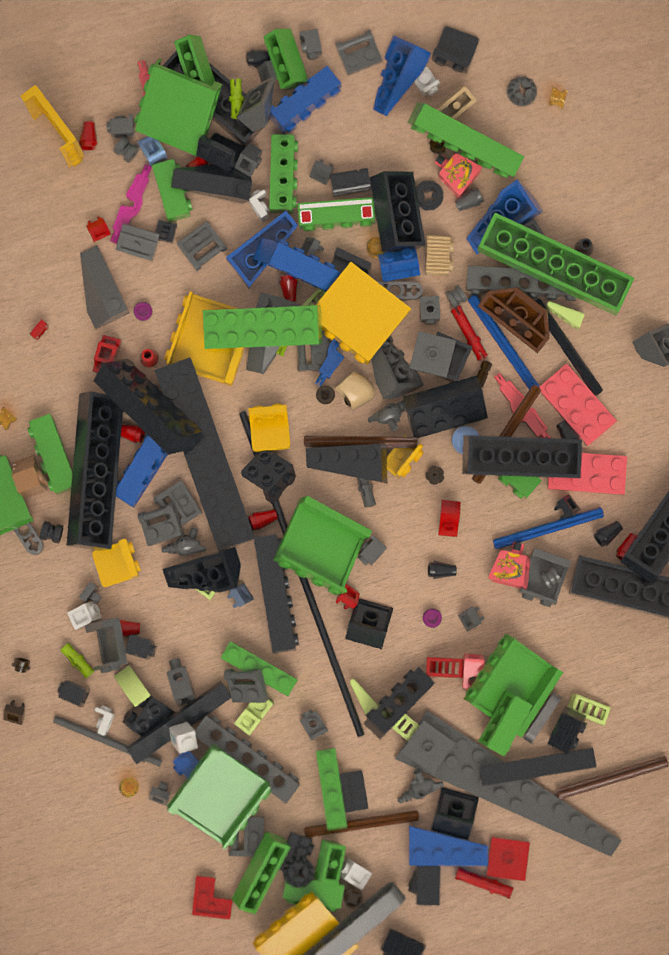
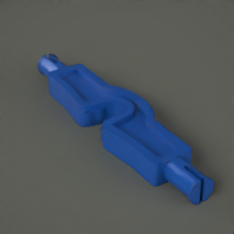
[315,339,344,387]

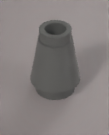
[455,188,484,211]

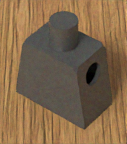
[167,658,196,706]

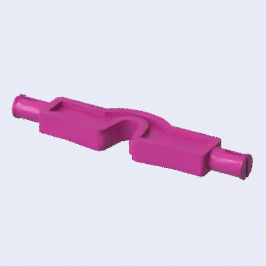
[110,164,152,244]

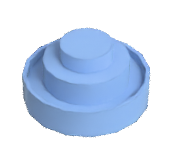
[452,426,479,454]

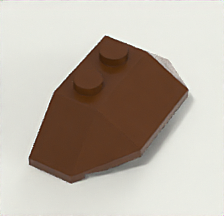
[478,287,550,354]

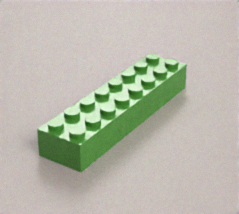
[477,213,635,316]

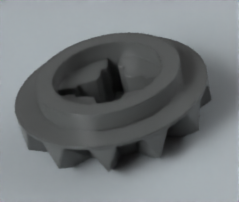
[507,76,537,106]

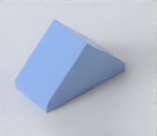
[137,136,168,167]

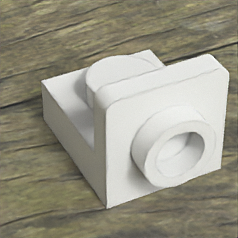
[414,67,440,97]
[249,189,269,222]
[67,601,102,630]
[94,705,115,736]
[340,858,372,890]

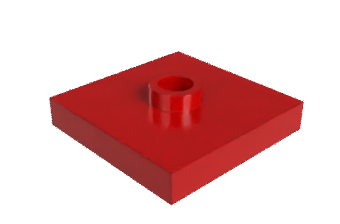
[486,837,530,881]

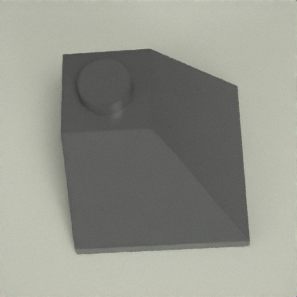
[237,76,275,132]
[632,324,669,367]

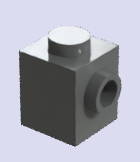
[420,296,440,325]

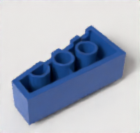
[270,66,342,135]
[226,211,298,288]
[253,238,341,292]
[116,435,168,508]
[409,826,488,866]

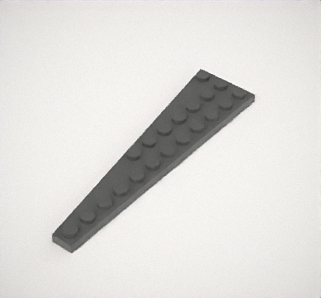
[395,711,622,856]

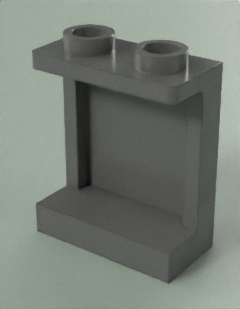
[518,548,571,607]
[85,618,128,673]

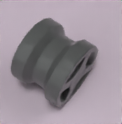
[445,285,467,308]
[539,565,562,589]

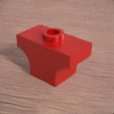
[92,335,122,373]
[438,500,461,537]

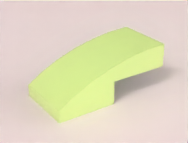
[114,665,151,707]
[234,698,274,736]

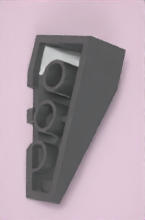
[80,245,129,330]
[246,292,302,374]
[371,336,424,399]

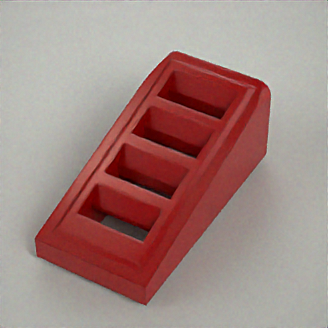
[426,657,464,678]

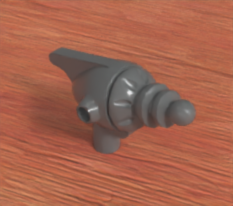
[368,400,405,431]
[161,528,207,556]
[398,769,444,803]

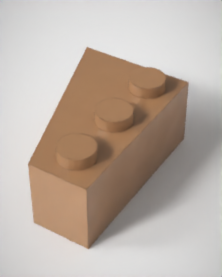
[12,455,48,498]

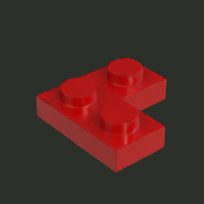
[192,876,233,920]

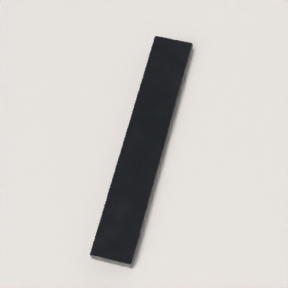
[125,681,231,765]
[479,748,597,787]

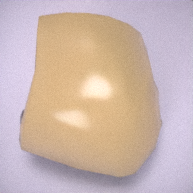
[335,371,375,410]

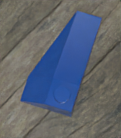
[373,36,431,116]
[466,179,543,254]

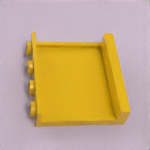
[20,85,85,168]
[316,262,411,365]
[164,291,245,386]
[252,892,358,955]

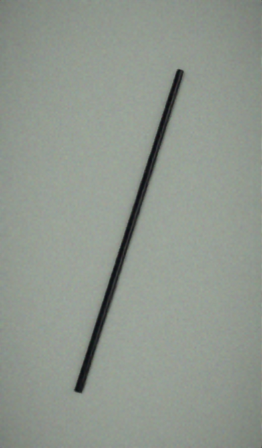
[239,411,365,737]

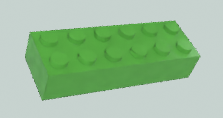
[407,102,525,178]
[203,305,322,349]

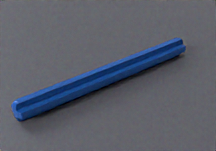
[468,295,539,389]
[493,507,604,549]

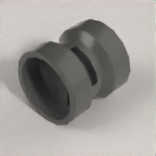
[113,137,139,163]

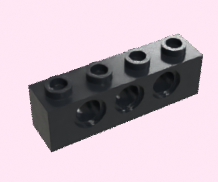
[363,667,435,740]

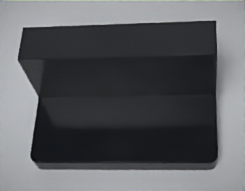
[331,247,372,276]
[339,771,368,813]
[416,866,441,906]

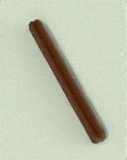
[472,385,541,484]
[304,436,418,448]
[556,756,669,799]
[304,810,419,838]

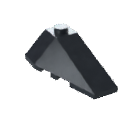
[170,164,252,204]
[162,547,241,593]

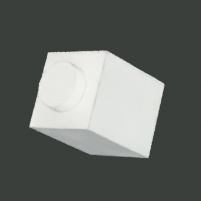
[169,722,198,754]

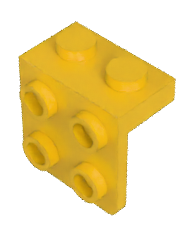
[248,403,291,452]
[387,435,424,479]
[92,538,141,587]

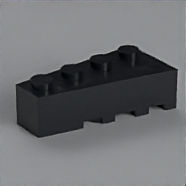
[306,444,388,484]

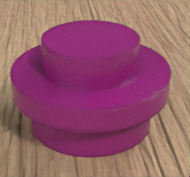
[133,302,153,321]
[423,608,442,628]

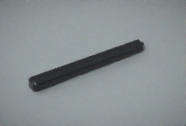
[535,299,603,396]

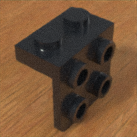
[432,26,479,74]
[196,133,246,172]
[241,451,296,504]
[122,695,176,736]

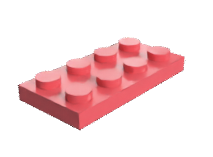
[539,364,617,447]
[548,453,627,495]

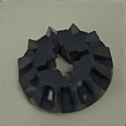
[416,181,444,211]
[283,856,314,888]

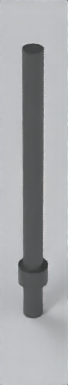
[53,716,163,767]

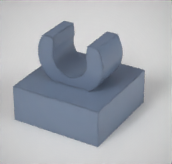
[227,583,254,608]

